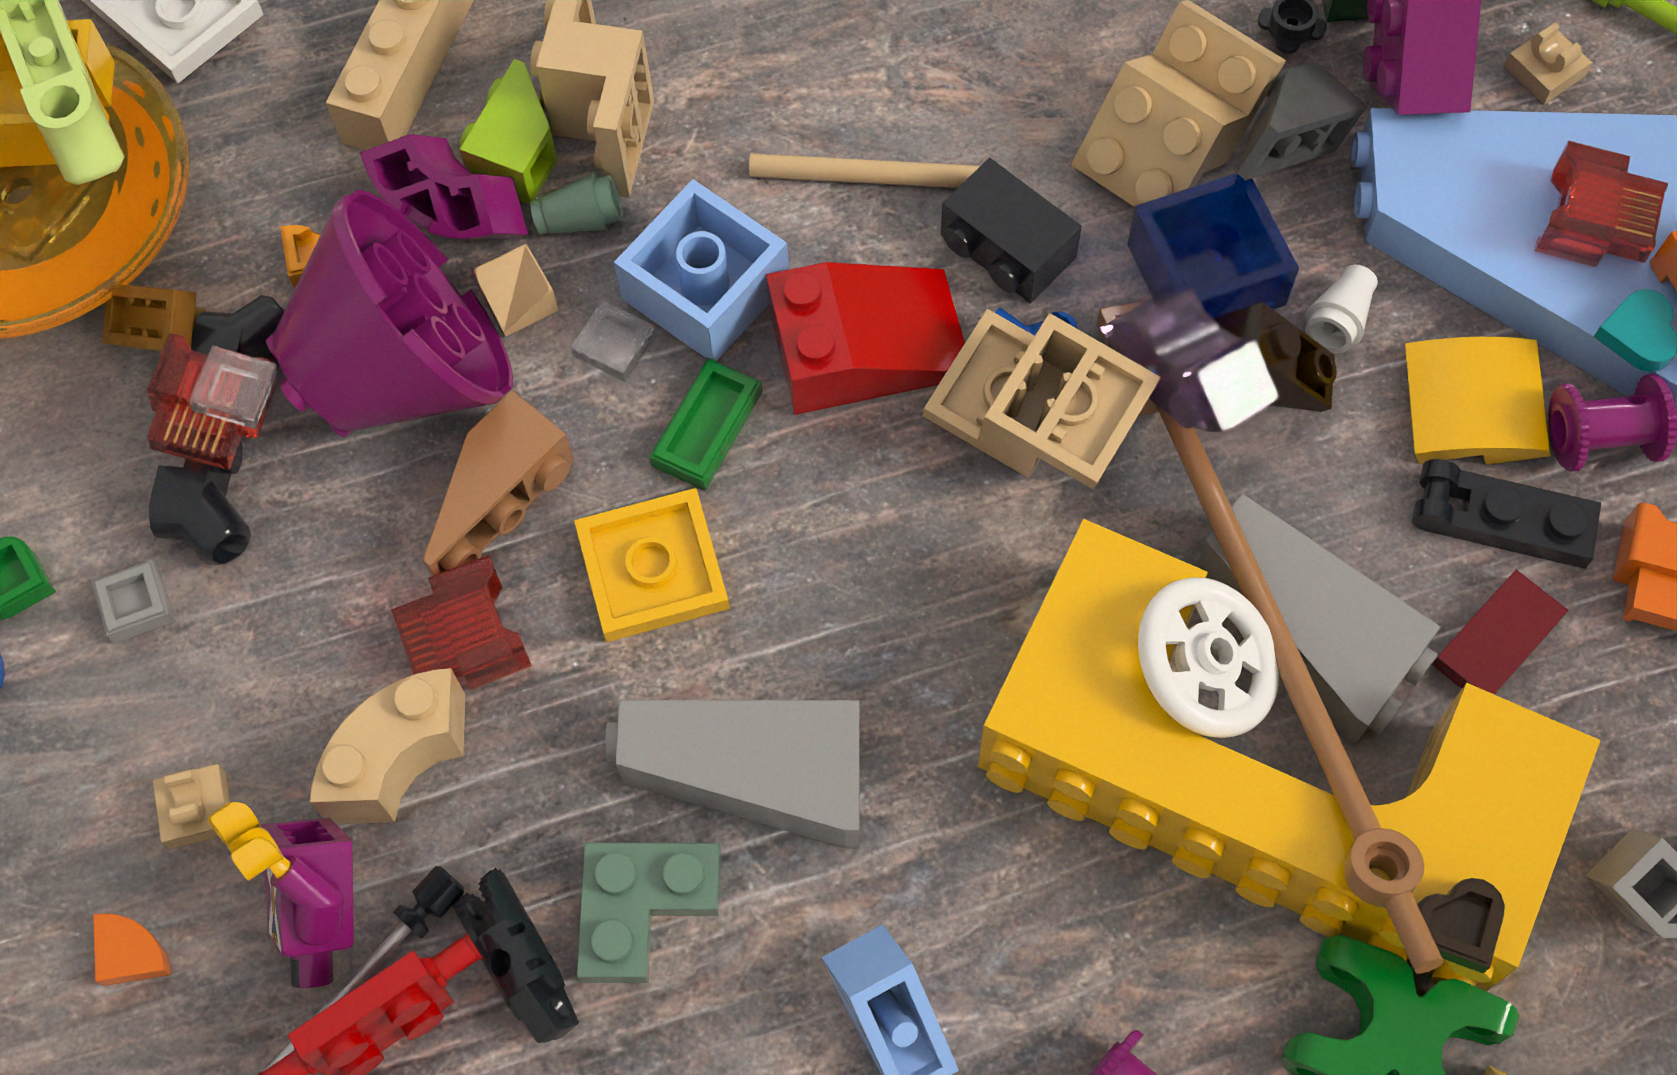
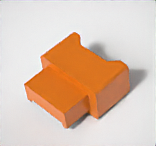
[1613,502,1677,631]

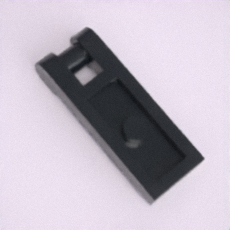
[1412,459,1601,569]

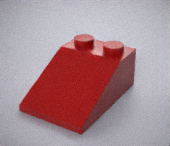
[766,262,965,415]

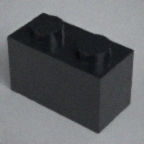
[941,157,1082,304]

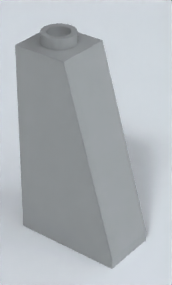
[605,700,860,849]

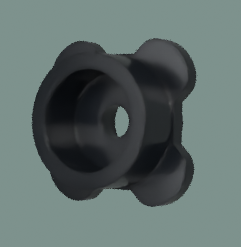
[1258,0,1327,54]

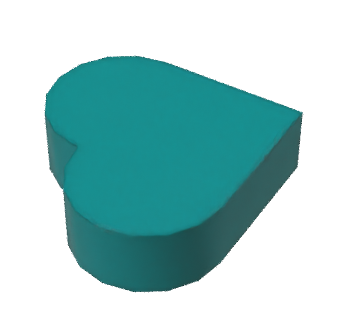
[1594,289,1677,372]

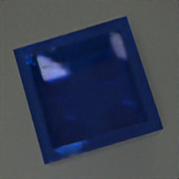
[1127,173,1299,342]

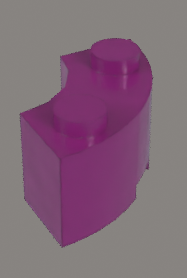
[360,134,528,240]

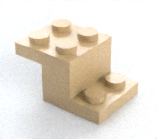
[530,0,654,197]
[1071,0,1286,227]
[922,309,1161,490]

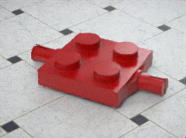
[258,933,483,1075]

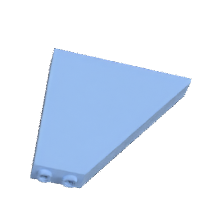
[1351,108,1677,412]

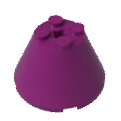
[266,190,513,437]

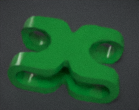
[1281,935,1519,1075]

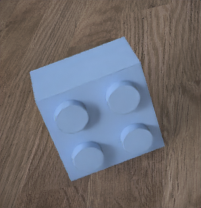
[614,179,789,362]

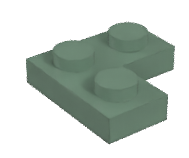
[577,842,721,983]

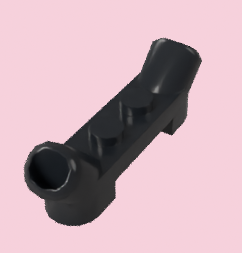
[149,295,284,565]

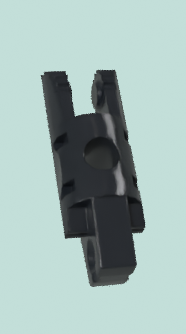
[453,867,579,1043]

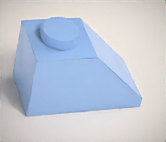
[822,924,959,1075]

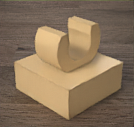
[1504,22,1593,105]
[153,764,230,849]

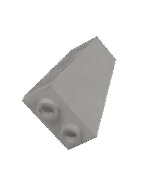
[1197,493,1441,747]

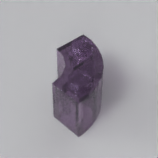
[1100,288,1279,432]

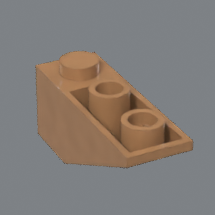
[423,390,574,590]

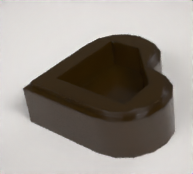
[1417,878,1505,973]

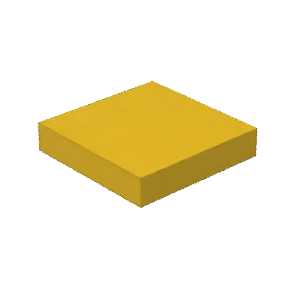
[574,488,730,643]

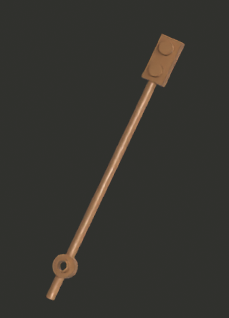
[1096,299,1444,973]

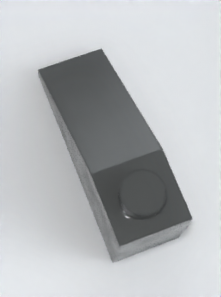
[1237,62,1367,181]

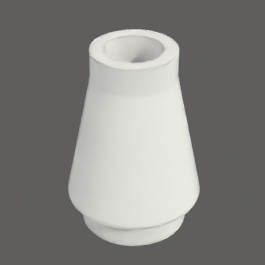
[1305,265,1378,354]

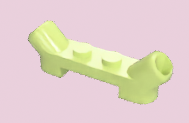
[0,0,124,185]

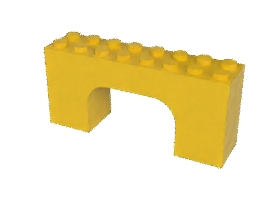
[978,519,1601,991]

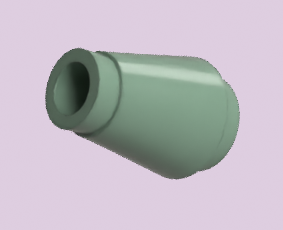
[530,172,623,235]

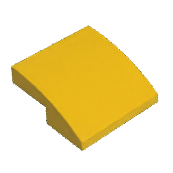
[1405,337,1551,465]

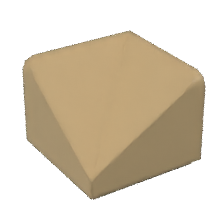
[473,244,559,337]

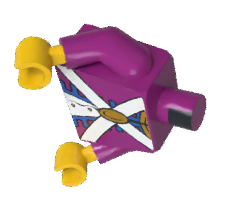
[208,802,354,988]

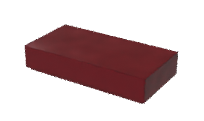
[1432,569,1569,695]

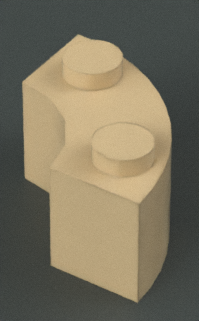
[310,668,466,825]

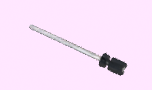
[264,866,464,1071]

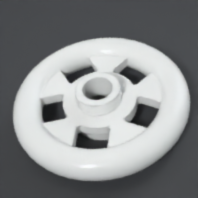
[1138,577,1280,738]

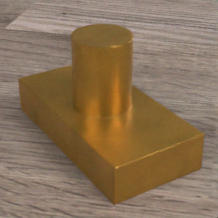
[102,283,206,355]

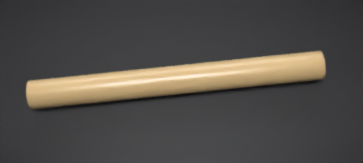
[749,153,980,188]

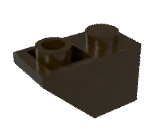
[1197,302,1337,412]

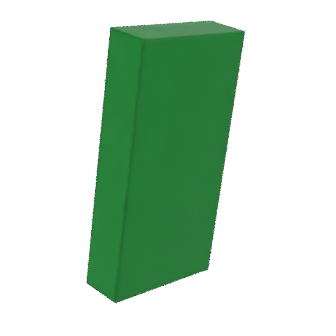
[649,358,763,491]

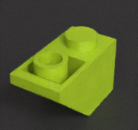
[459,59,558,205]

